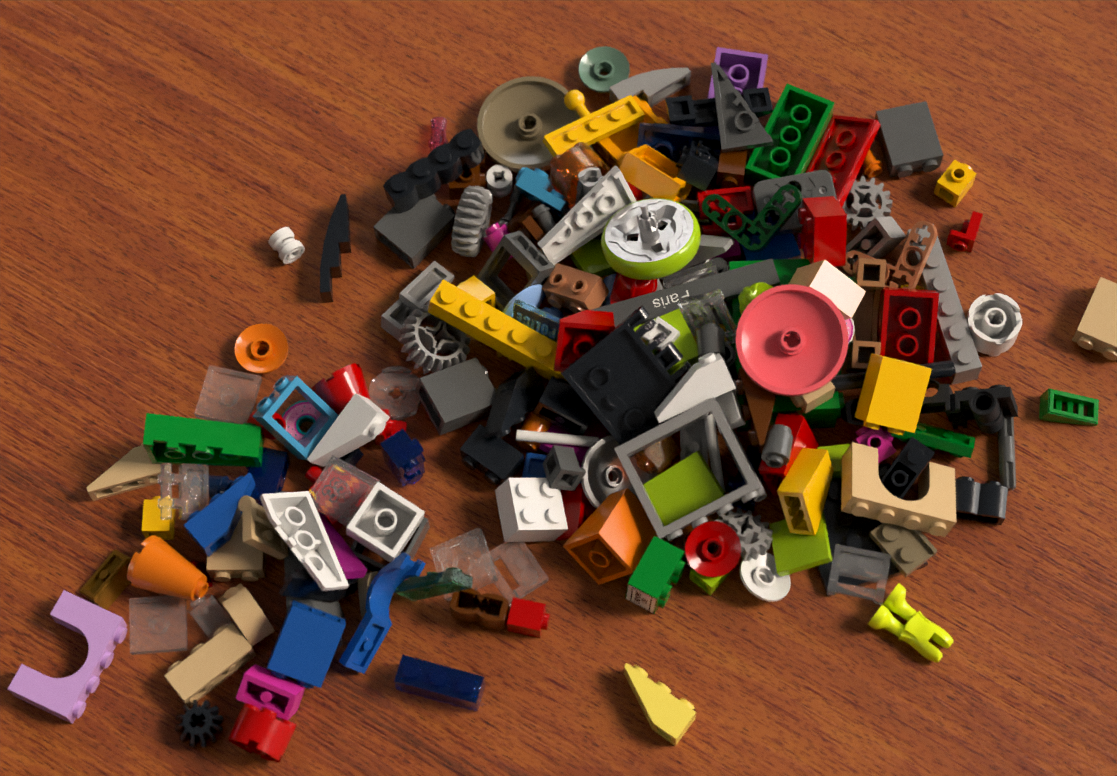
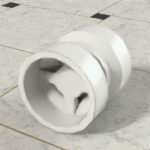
[268,227,305,264]

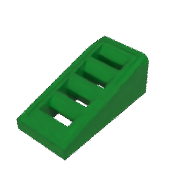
[1039,388,1099,426]

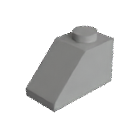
[846,216,907,265]

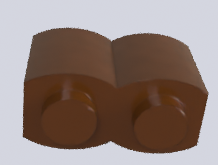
[449,587,510,630]

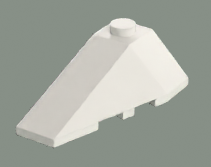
[260,491,349,591]

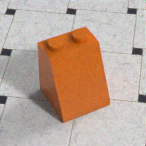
[563,488,657,585]

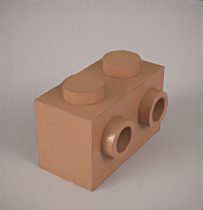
[542,263,609,314]

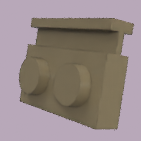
[869,523,937,578]

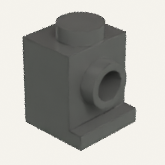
[542,445,586,491]

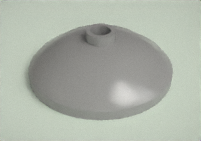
[581,435,657,509]

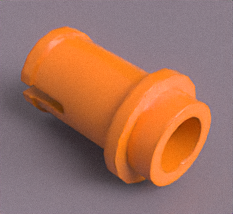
[862,149,882,178]

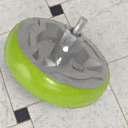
[601,198,701,280]

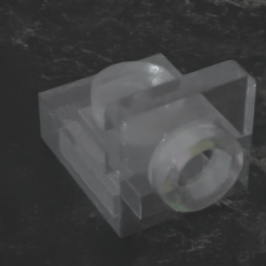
[187,594,232,639]

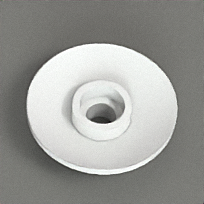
[740,552,791,602]

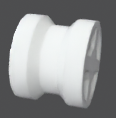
[486,165,513,197]

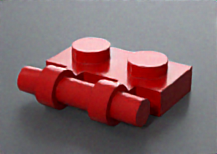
[697,186,754,236]

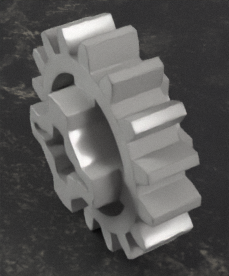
[842,176,893,231]
[715,508,773,561]

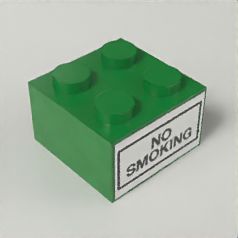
[625,536,686,614]

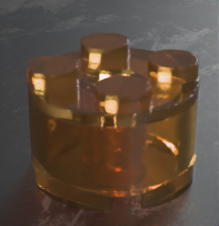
[550,142,611,205]

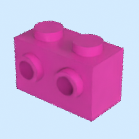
[236,664,306,720]

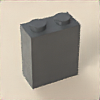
[875,101,943,177]
[373,194,456,269]
[415,357,497,435]

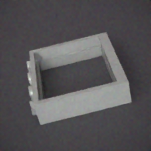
[614,397,762,542]

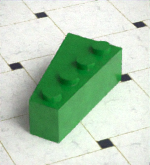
[143,413,264,467]

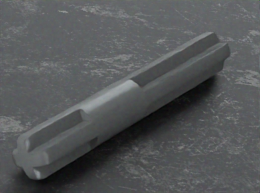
[998,389,1016,491]

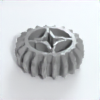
[451,185,493,257]
[399,305,471,374]

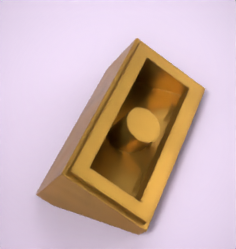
[79,549,131,610]

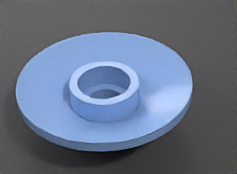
[503,284,546,322]

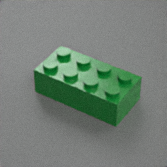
[743,83,835,196]

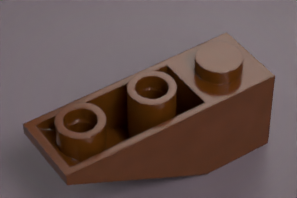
[734,368,777,455]

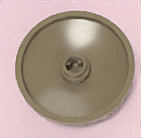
[477,76,581,173]

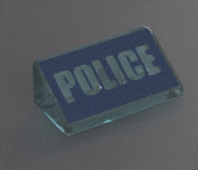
[512,300,560,343]

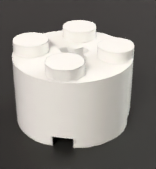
[966,293,1022,357]

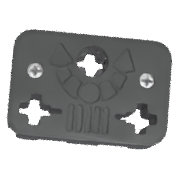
[751,170,837,237]

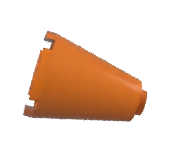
[127,535,208,601]

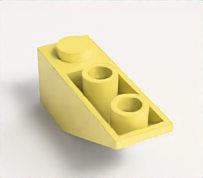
[624,663,696,746]

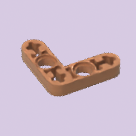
[843,221,938,289]

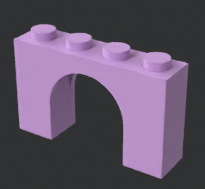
[8,590,128,724]

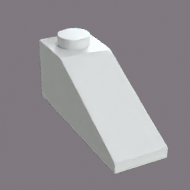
[654,352,736,423]
[307,393,390,467]

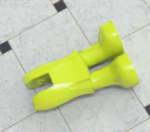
[868,583,954,663]

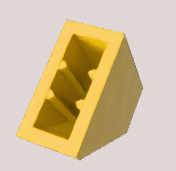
[777,448,834,536]

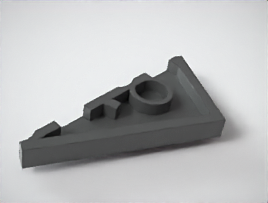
[711,62,773,153]

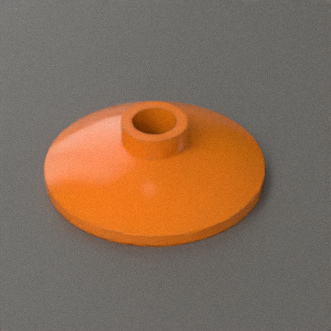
[234,323,288,374]

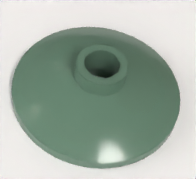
[579,46,630,93]

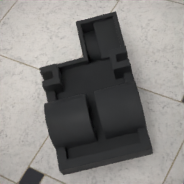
[920,379,1018,434]

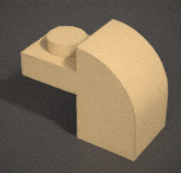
[218,583,275,647]

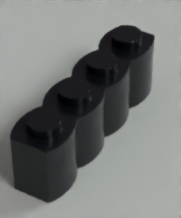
[383,129,485,213]

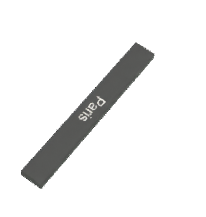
[564,258,780,327]

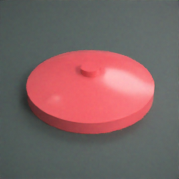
[736,284,848,397]

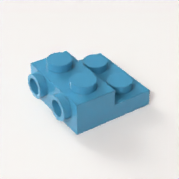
[515,167,571,218]

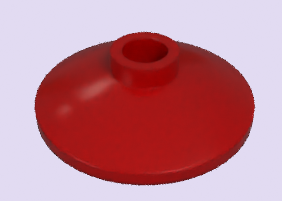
[685,521,741,577]

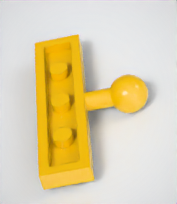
[542,90,645,161]

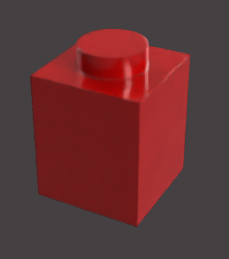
[507,597,550,638]

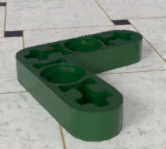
[702,184,802,252]

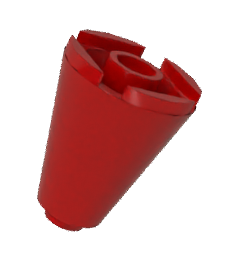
[311,363,371,415]

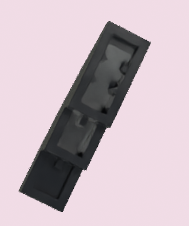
[320,194,351,303]

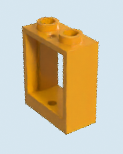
[618,144,693,202]

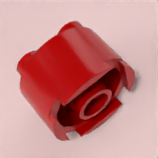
[228,703,297,763]

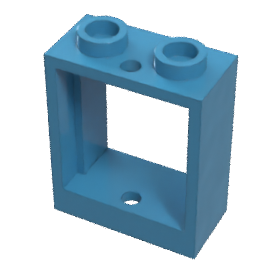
[252,375,339,460]

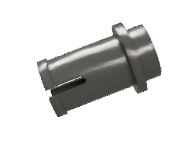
[531,204,556,234]

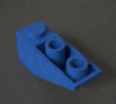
[184,472,256,557]

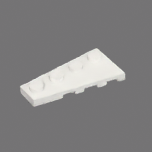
[537,165,636,265]

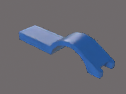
[339,552,426,674]

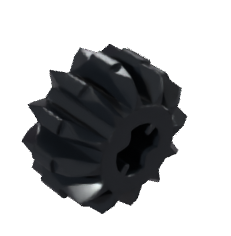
[175,700,224,748]

